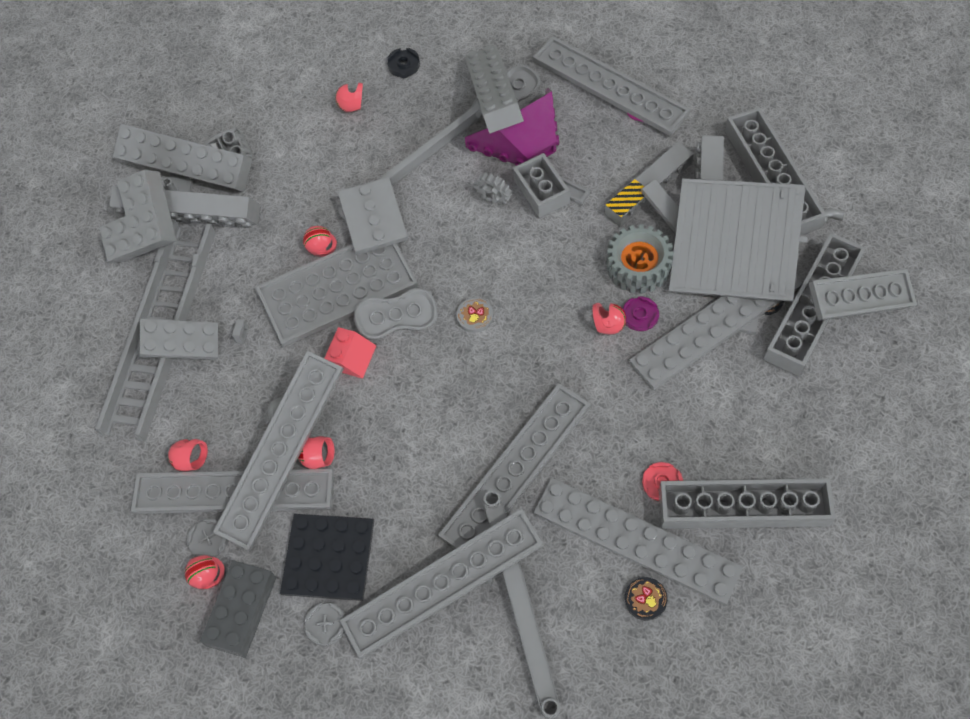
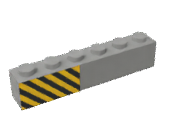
[605,142,694,227]

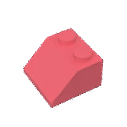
[324,327,376,379]

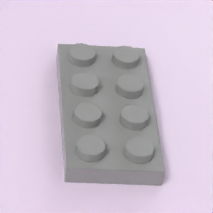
[139,319,218,360]

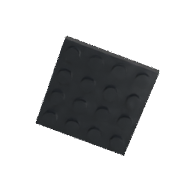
[280,514,374,601]

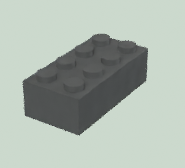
[200,560,276,658]

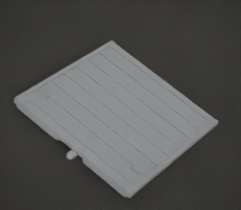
[669,178,808,302]

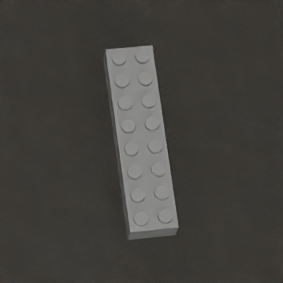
[465,45,524,134]
[725,107,827,235]
[113,124,252,192]
[109,186,260,227]
[764,233,866,377]
[658,478,836,529]

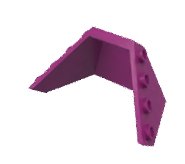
[465,88,559,166]

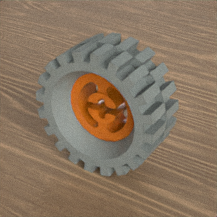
[606,224,673,294]

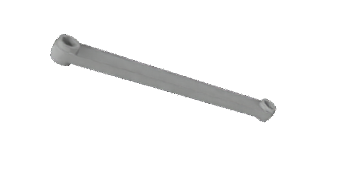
[338,101,484,220]
[483,490,560,719]

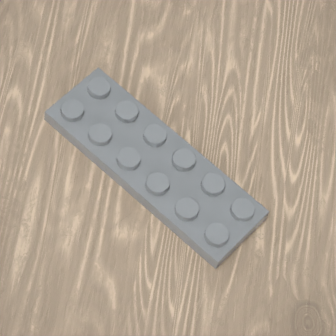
[809,269,917,321]

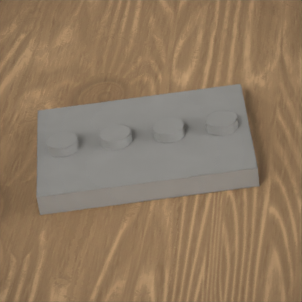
[338,177,408,255]

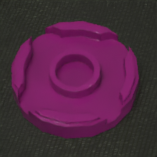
[622,296,660,331]

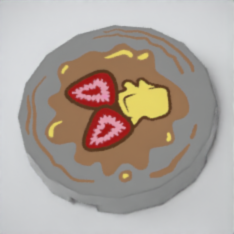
[456,297,494,333]

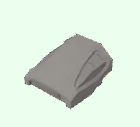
[204,127,252,158]

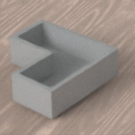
[99,169,177,262]

